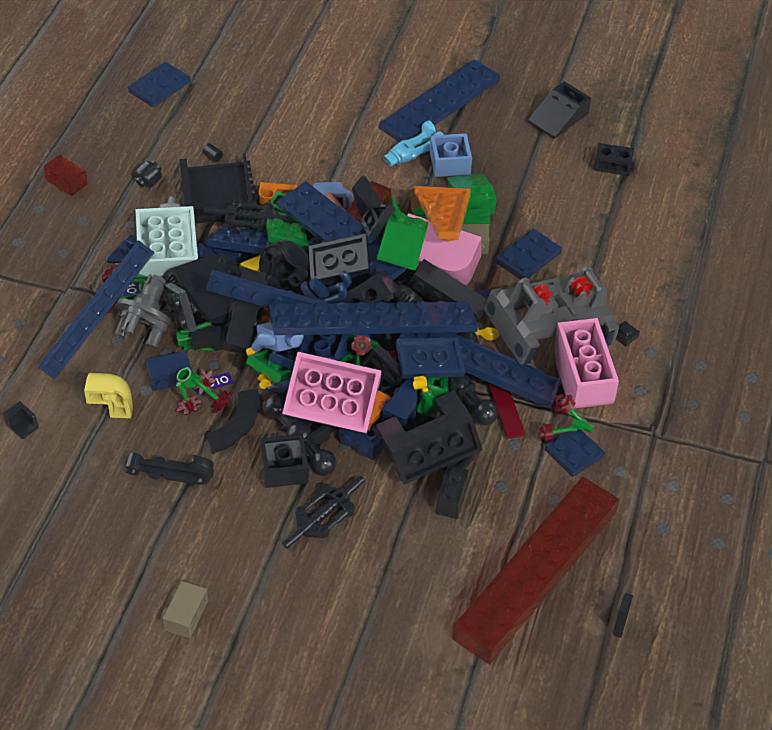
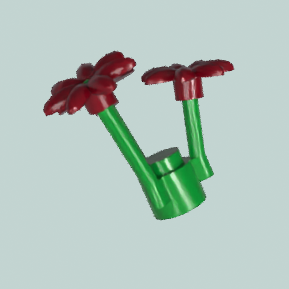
[176,367,232,415]

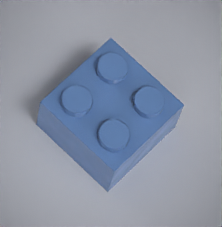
[430,133,472,177]

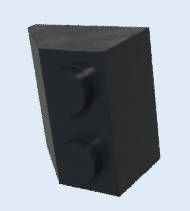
[260,433,309,488]

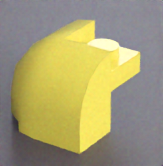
[84,373,133,418]

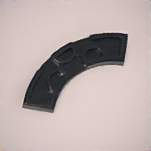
[206,388,260,454]

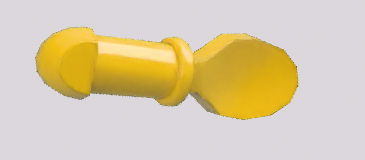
[475,327,500,340]

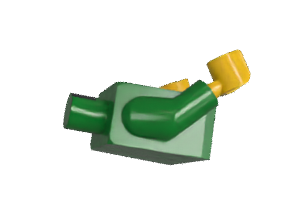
[413,376,448,423]

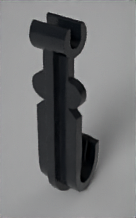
[125,452,214,485]

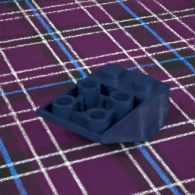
[381,378,418,432]

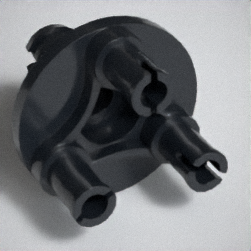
[259,240,311,293]

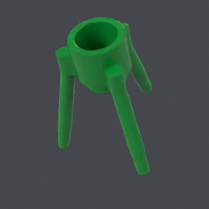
[176,322,222,352]

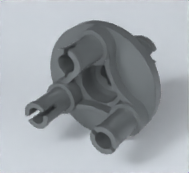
[114,274,171,349]

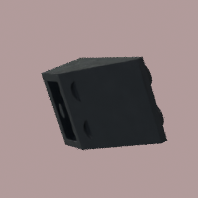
[528,81,591,139]

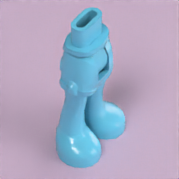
[383,120,444,167]

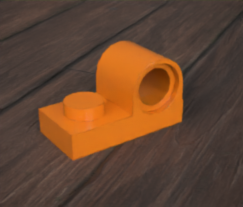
[259,182,297,206]

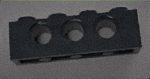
[333,269,398,304]

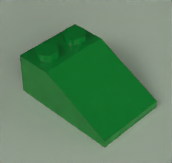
[447,173,496,215]
[377,212,429,271]

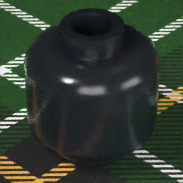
[134,160,162,188]

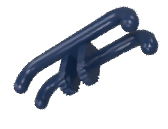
[288,271,352,304]

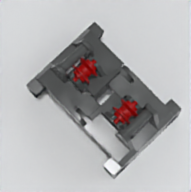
[483,265,619,365]

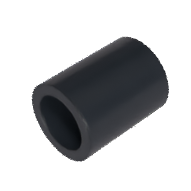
[203,143,223,162]

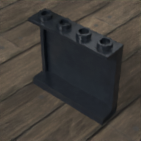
[179,153,257,224]

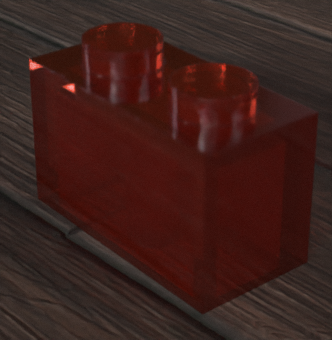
[44,155,88,196]

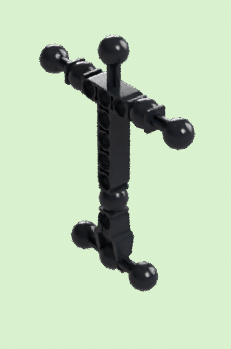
[262,299,498,476]

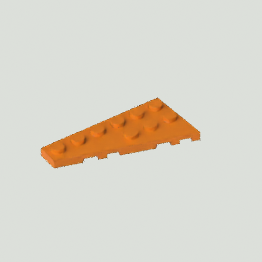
[414,186,470,242]

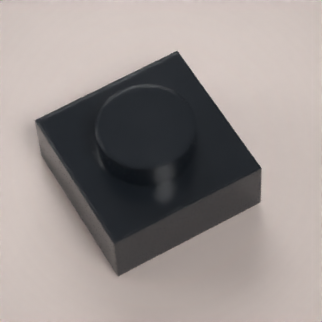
[616,321,640,347]

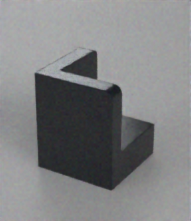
[3,401,39,439]

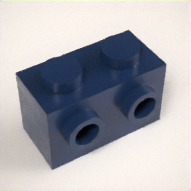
[339,423,385,460]

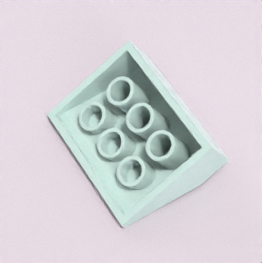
[136,206,198,277]

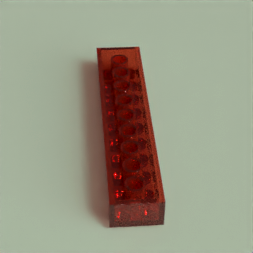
[452,476,619,665]

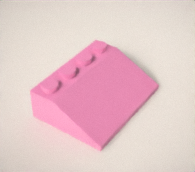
[282,352,381,434]

